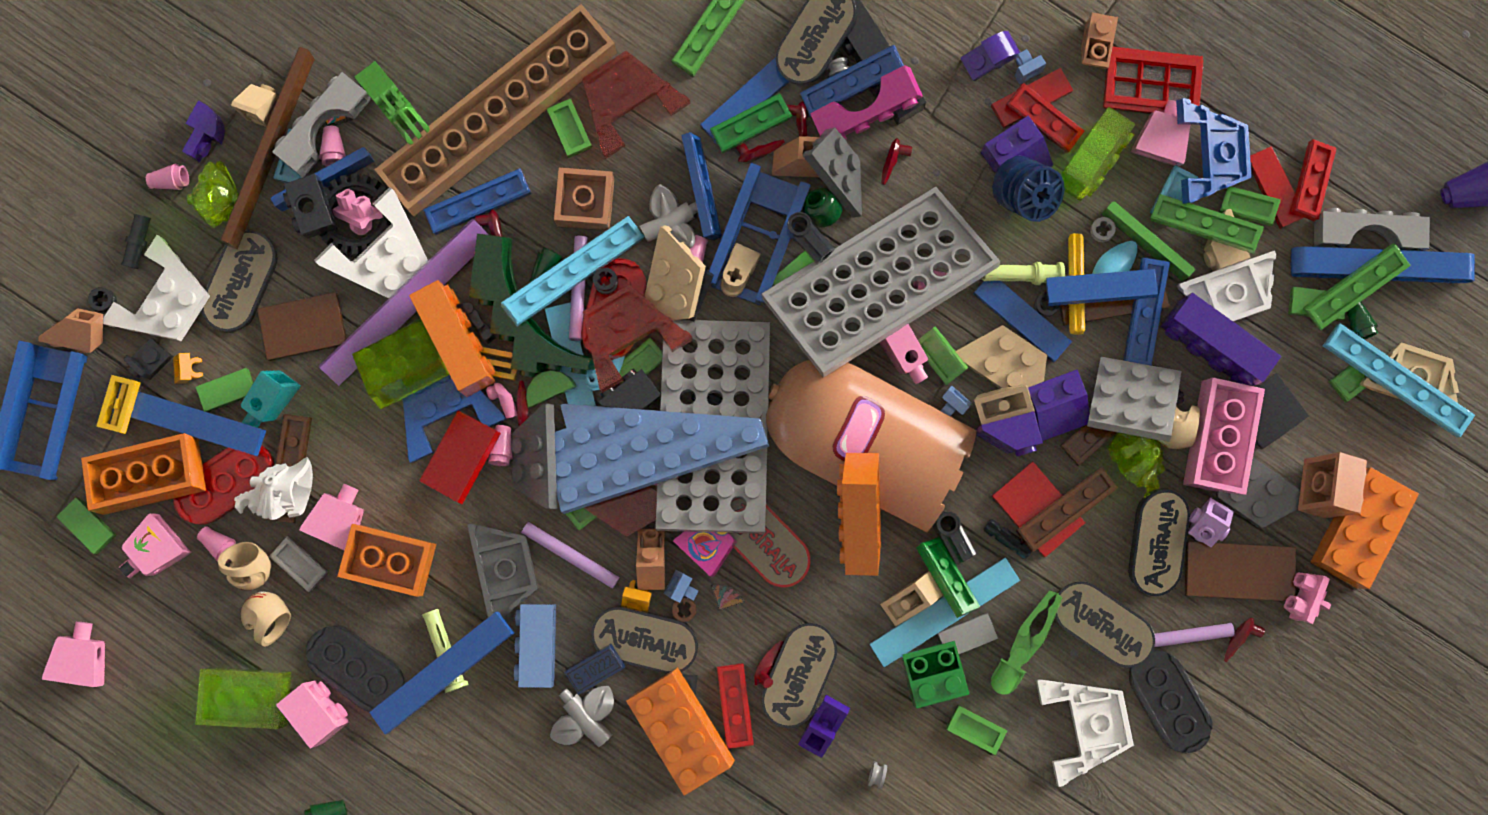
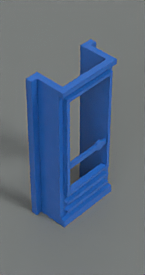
[709,163,811,305]
[0,341,88,480]

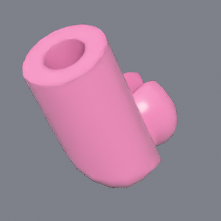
[486,383,518,418]

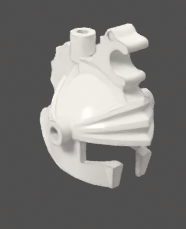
[234,457,313,520]

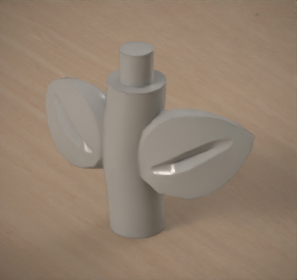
[639,184,698,249]
[550,686,614,747]

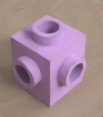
[1188,497,1233,547]

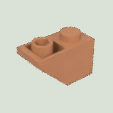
[1081,12,1118,69]
[772,137,820,177]
[39,308,103,353]
[636,529,666,590]

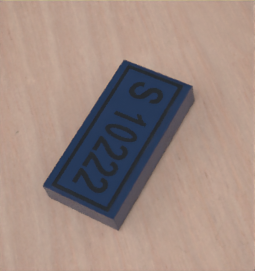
[564,643,625,695]

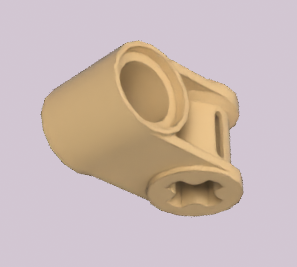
[720,243,761,297]

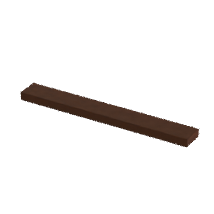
[221,47,315,250]

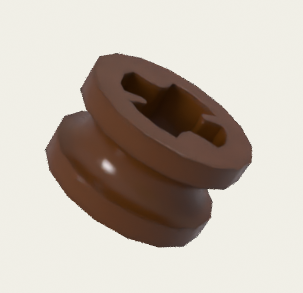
[672,597,697,622]

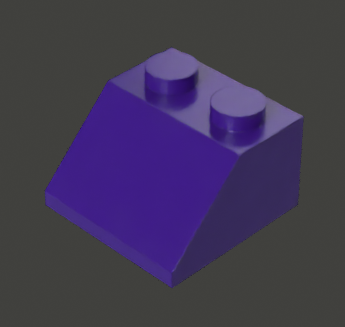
[981,115,1054,174]
[1028,370,1090,441]
[975,411,1043,457]

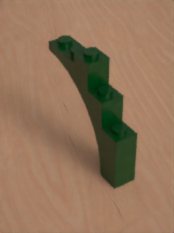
[469,233,598,377]

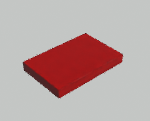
[419,411,501,504]
[991,461,1086,557]

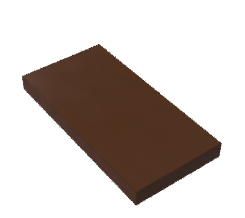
[1185,542,1296,601]

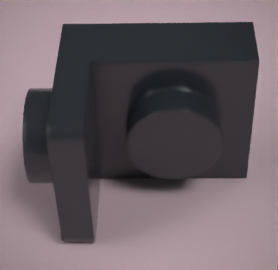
[123,338,173,380]

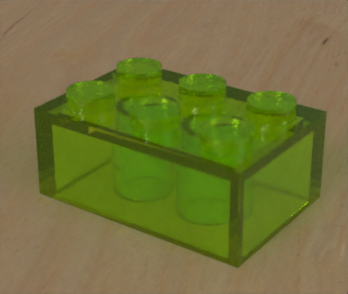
[1061,107,1135,201]
[352,319,450,410]
[195,667,292,729]

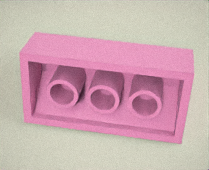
[1183,378,1265,495]

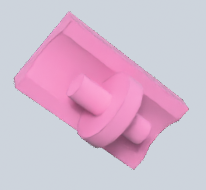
[332,189,383,235]
[1284,572,1331,624]

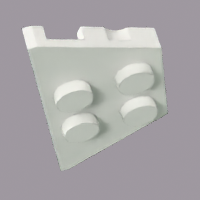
[1177,251,1276,322]

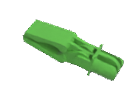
[355,61,430,145]
[991,591,1063,695]

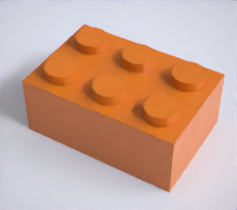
[337,524,437,597]

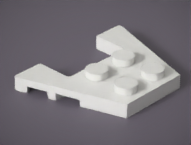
[314,187,428,298]
[103,235,210,341]
[1036,679,1134,787]

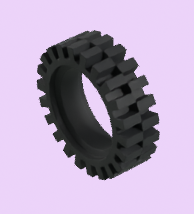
[320,174,391,259]

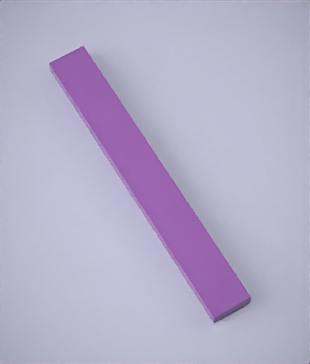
[319,218,489,386]

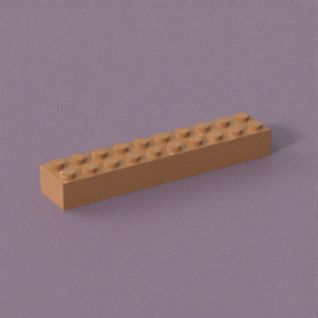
[374,4,617,216]

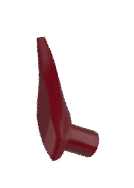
[786,101,807,137]
[881,138,912,185]
[735,139,785,162]
[476,209,502,237]
[517,380,530,426]
[1224,617,1265,662]
[754,640,784,688]

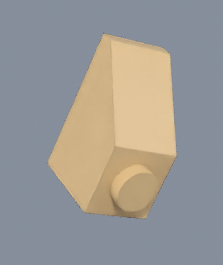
[231,84,279,127]
[1204,209,1250,272]
[974,385,1035,425]
[880,571,943,626]

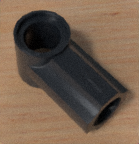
[787,212,835,265]
[933,511,976,565]

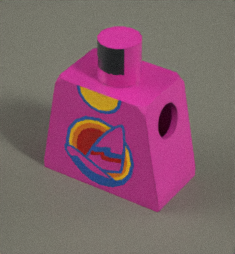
[673,531,737,577]

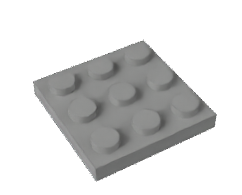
[1087,357,1182,442]

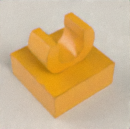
[173,353,203,384]
[621,580,651,612]

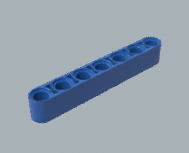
[1291,247,1475,283]

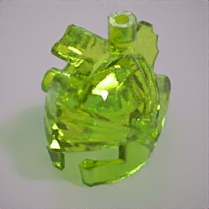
[187,161,239,228]
[1108,432,1166,498]

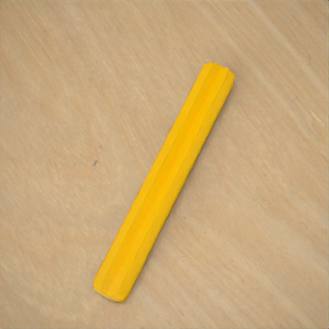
[1068,233,1085,335]

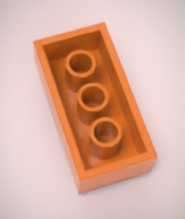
[409,280,496,397]
[81,433,206,515]
[837,453,881,576]
[1310,467,1419,589]
[626,667,735,796]

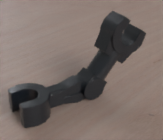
[456,302,496,344]

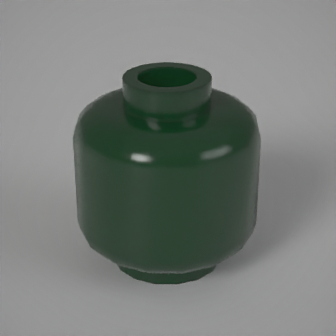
[803,188,842,228]

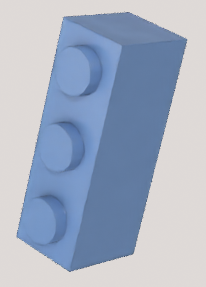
[514,604,556,688]

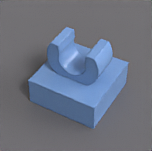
[1015,49,1046,84]
[941,385,972,416]
[663,570,698,603]

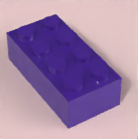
[1160,292,1282,386]

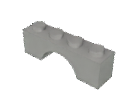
[272,72,372,178]
[1314,208,1430,251]

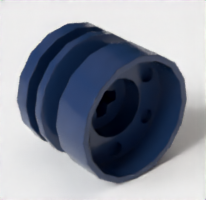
[992,156,1065,222]

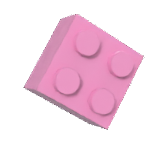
[276,680,349,749]

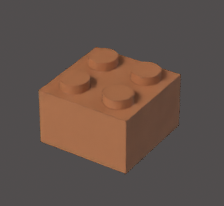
[554,167,614,230]
[1298,452,1367,518]

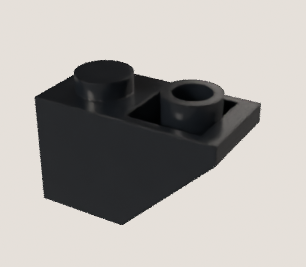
[599,368,661,410]

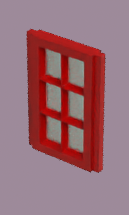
[1103,47,1203,113]

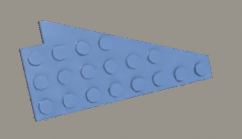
[555,404,769,514]

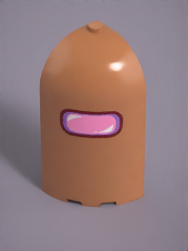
[766,360,977,532]

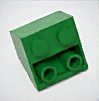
[902,641,969,708]

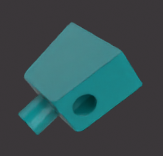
[241,370,301,428]

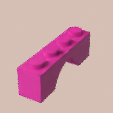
[810,65,923,140]

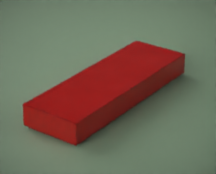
[991,68,1073,129]
[1006,83,1084,153]
[1290,139,1337,221]
[1250,146,1304,229]
[717,663,754,749]

